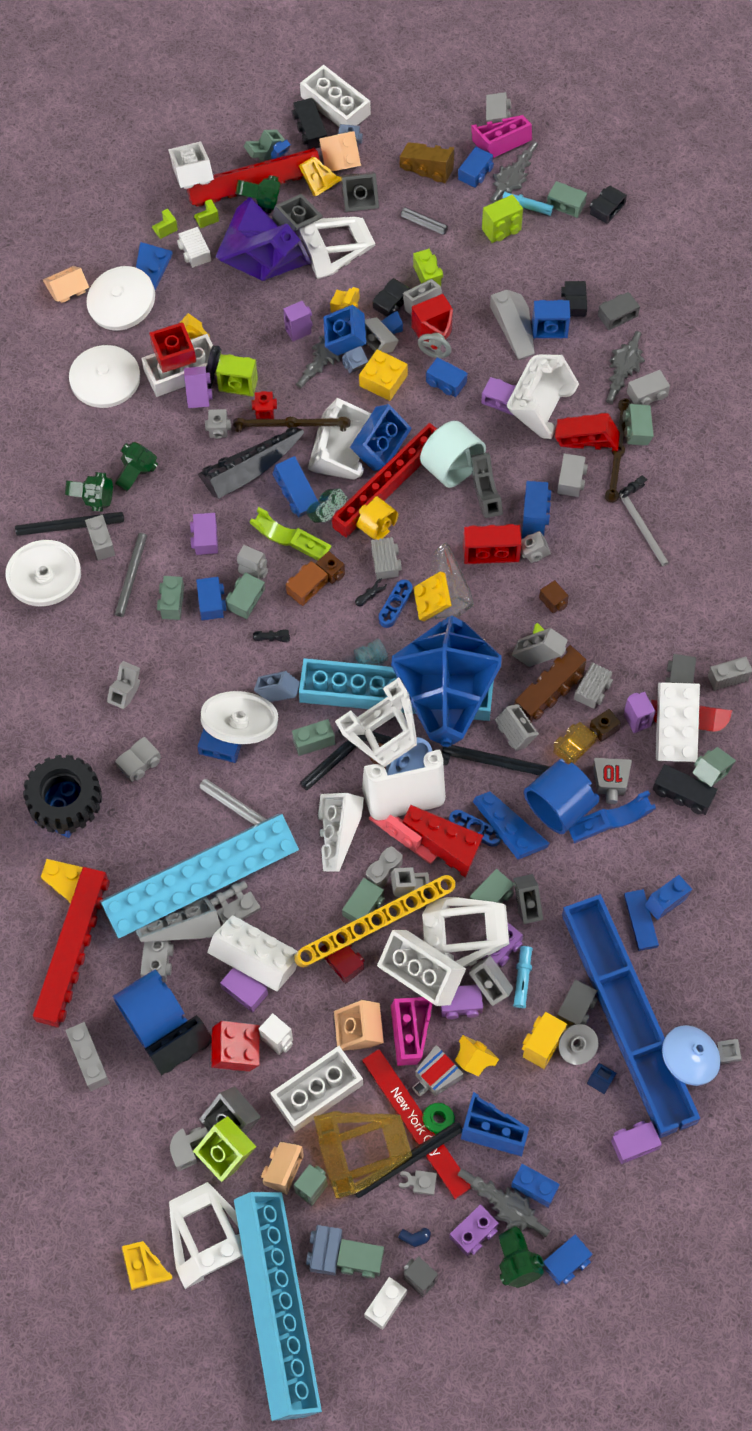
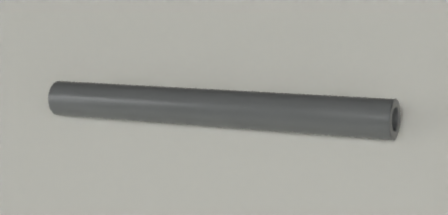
[115,533,147,617]

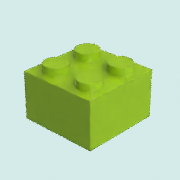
[482,194,523,243]
[216,354,258,397]
[193,1116,256,1182]

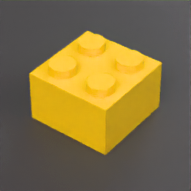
[359,349,408,401]
[522,1012,567,1069]

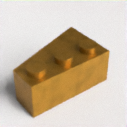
[399,142,454,184]

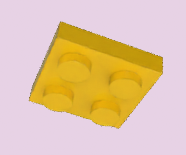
[413,571,452,621]

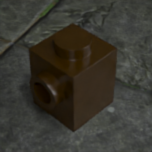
[589,709,621,742]

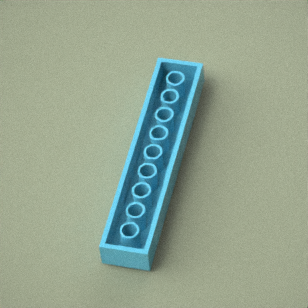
[299,658,494,721]
[100,814,299,938]
[234,1192,322,1421]

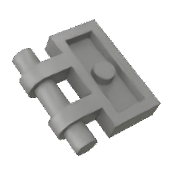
[209,881,261,924]

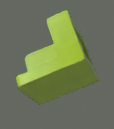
[194,199,219,229]
[152,209,178,239]

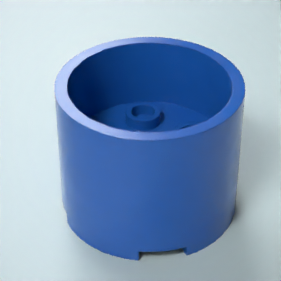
[524,758,599,834]
[112,969,188,1048]

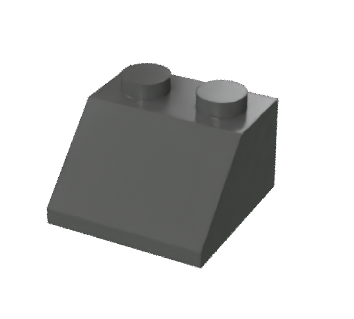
[340,172,379,212]
[272,194,323,231]
[199,1086,261,1134]

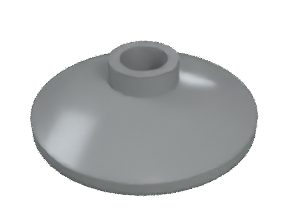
[558,1024,598,1065]

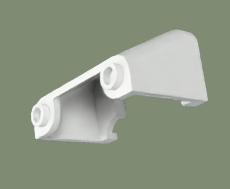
[507,354,579,439]
[308,398,372,480]
[362,750,446,820]

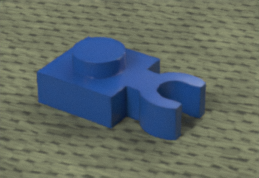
[271,140,291,159]

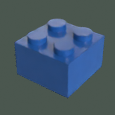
[532,300,570,338]
[323,305,366,356]

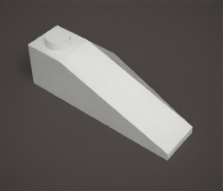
[318,793,364,872]

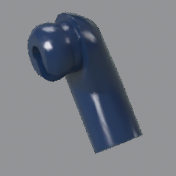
[398,1228,431,1247]

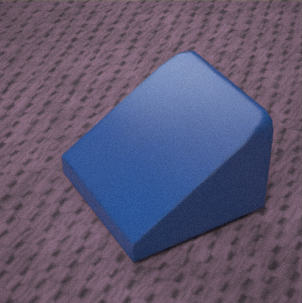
[381,311,403,334]

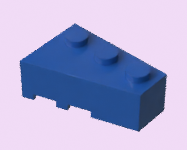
[272,456,320,518]
[521,481,551,540]
[461,1092,529,1157]

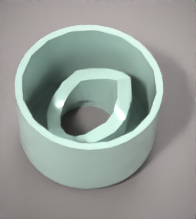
[420,421,486,488]

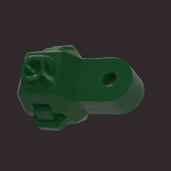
[235,175,281,213]
[114,442,158,492]
[65,472,113,512]
[499,1226,544,1288]

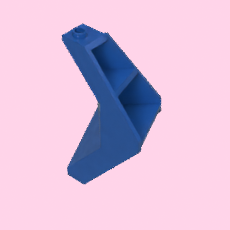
[391,615,502,747]

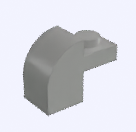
[107,661,140,709]
[390,867,430,897]
[170,1127,208,1172]

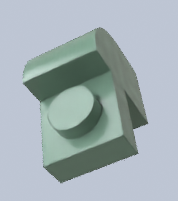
[243,130,285,162]

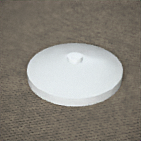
[87,266,155,330]
[69,345,140,408]
[6,540,81,606]
[201,691,278,744]

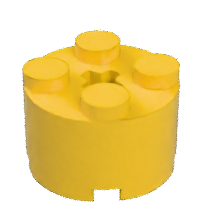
[356,496,398,540]

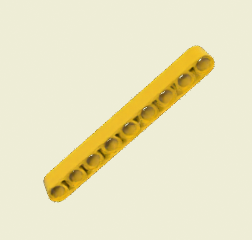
[294,875,455,967]

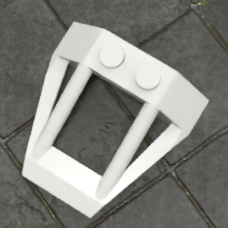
[295,217,375,279]
[335,678,417,767]
[422,897,509,968]
[169,1182,244,1289]

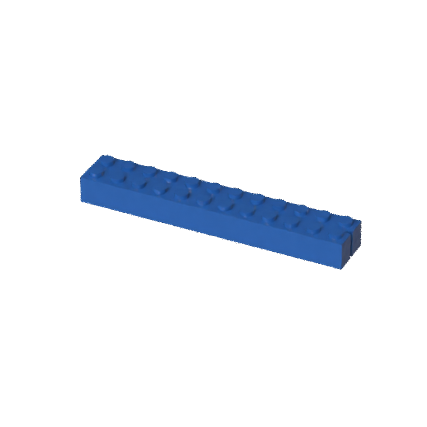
[562,894,700,1139]

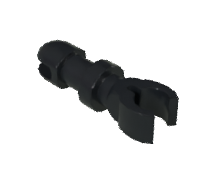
[619,475,648,498]
[355,578,387,607]
[253,629,290,642]

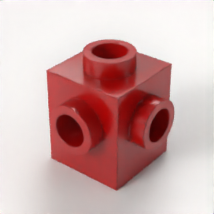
[251,391,277,419]

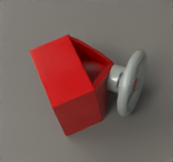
[411,294,453,358]

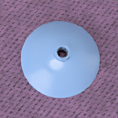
[386,737,432,775]
[662,1025,720,1086]

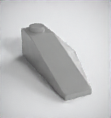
[490,290,535,360]
[136,896,221,942]

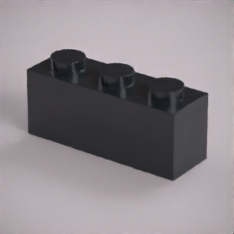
[291,98,328,149]
[653,764,718,815]
[145,1015,212,1076]

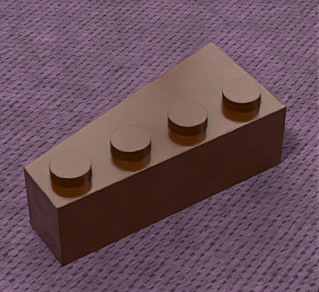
[514,645,587,723]

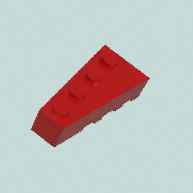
[403,805,483,878]

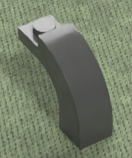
[471,452,503,518]

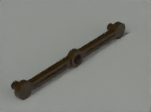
[605,398,631,503]
[233,416,351,433]

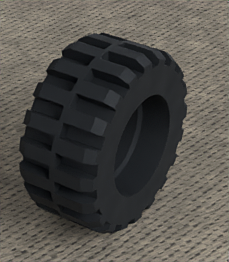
[23,755,102,834]

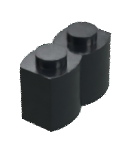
[589,185,627,224]
[373,278,410,317]
[561,281,587,317]

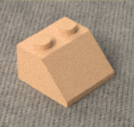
[319,131,361,172]
[43,266,89,303]
[334,1000,384,1051]
[261,1142,304,1195]

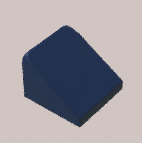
[587,1063,617,1094]

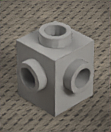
[205,409,231,439]
[521,531,551,563]

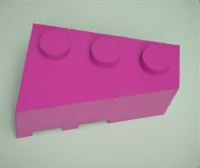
[471,115,532,158]
[390,997,433,1066]

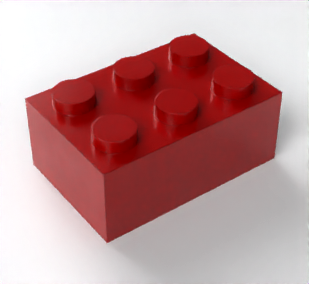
[463,524,521,564]

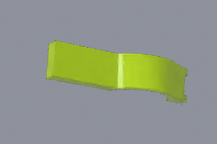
[250,507,331,561]

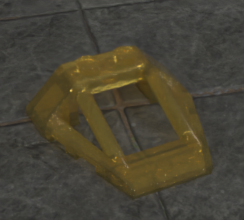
[313,1111,412,1199]

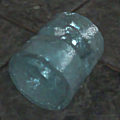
[354,638,388,665]

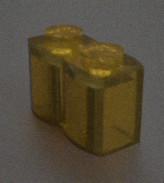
[553,722,597,765]

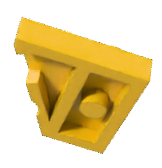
[299,157,341,196]
[41,859,83,903]
[122,1241,172,1290]

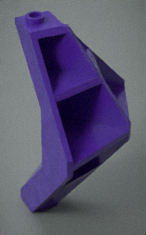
[216,197,311,281]

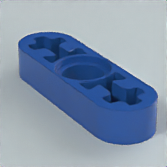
[379,580,412,628]
[449,810,501,847]

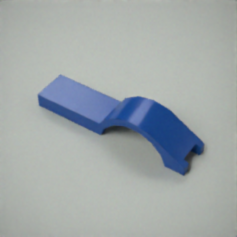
[569,791,656,843]

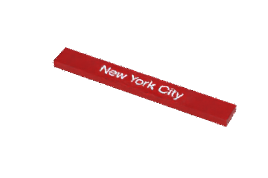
[362,1049,472,1200]

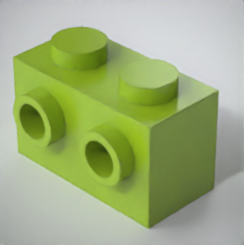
[413,249,443,286]

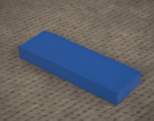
[624,889,659,951]

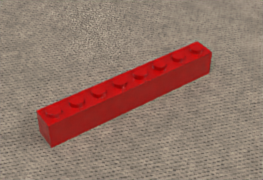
[187,148,320,207]
[332,423,437,538]
[33,867,110,1027]

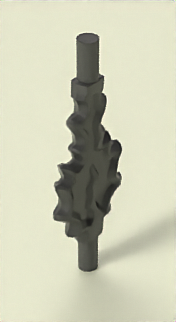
[490,141,538,203]
[606,331,645,404]
[296,336,345,388]
[458,1168,550,1237]

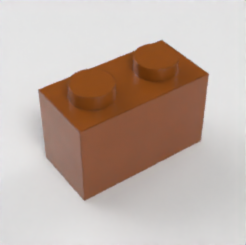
[286,561,328,606]

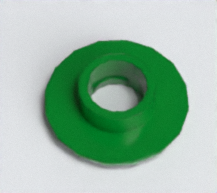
[423,1103,455,1134]

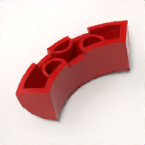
[651,700,732,732]

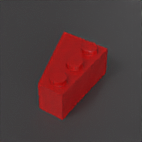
[555,413,620,451]

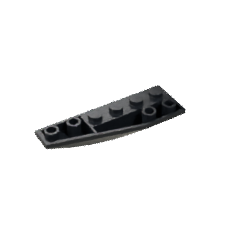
[198,427,304,499]

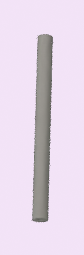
[619,494,669,566]

